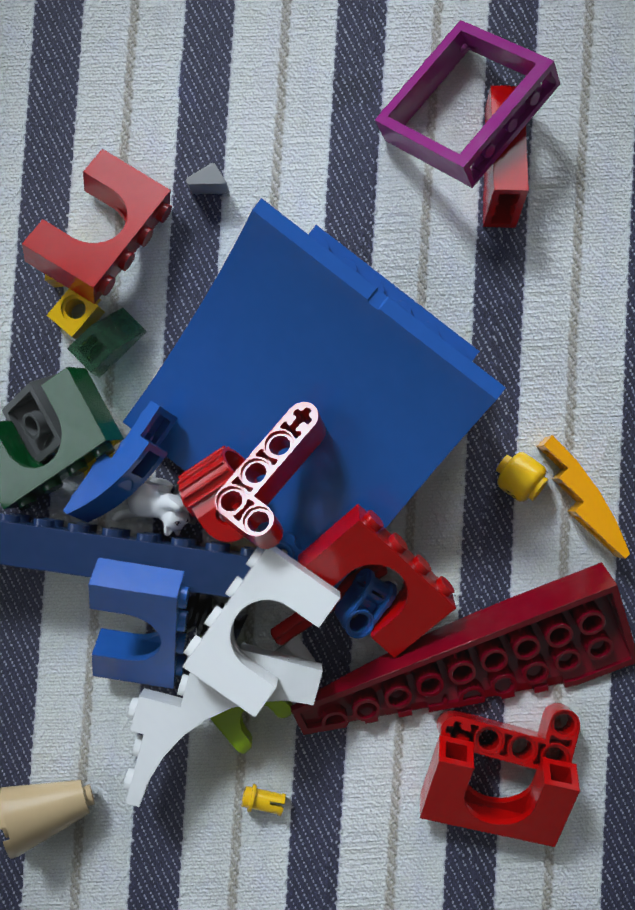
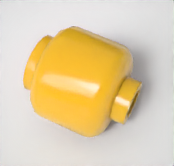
[496,452,549,502]

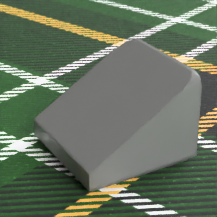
[186,163,230,194]

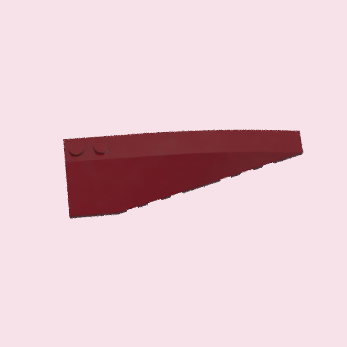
[290,562,635,735]

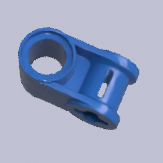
[335,568,397,639]

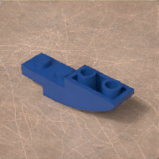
[63,400,178,523]

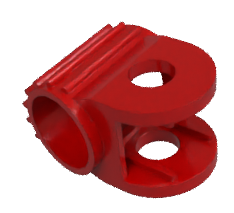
[177,446,258,542]

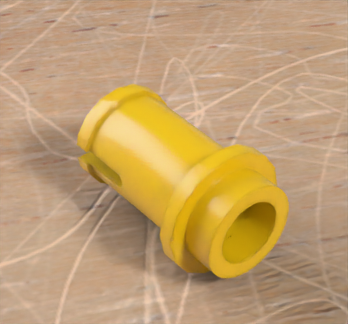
[241,784,286,816]

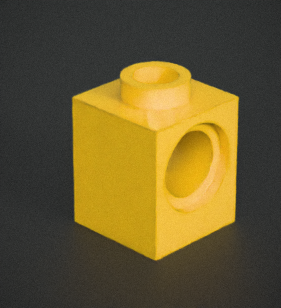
[46,289,105,342]

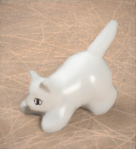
[111,478,190,536]

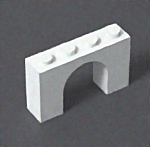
[183,546,340,717]

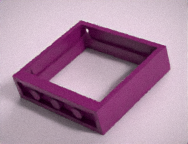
[375,20,560,188]

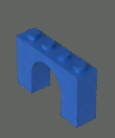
[88,558,190,689]

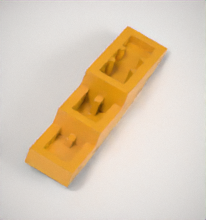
[536,435,630,559]

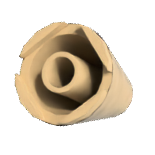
[0,780,95,859]

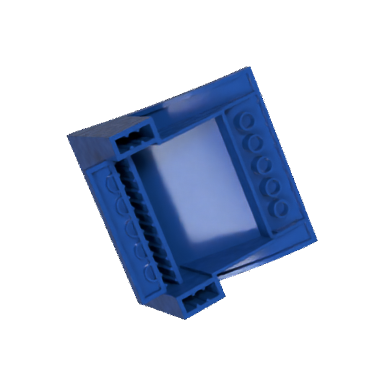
[123,198,506,589]

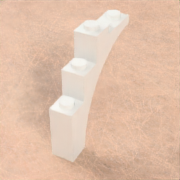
[123,643,323,807]

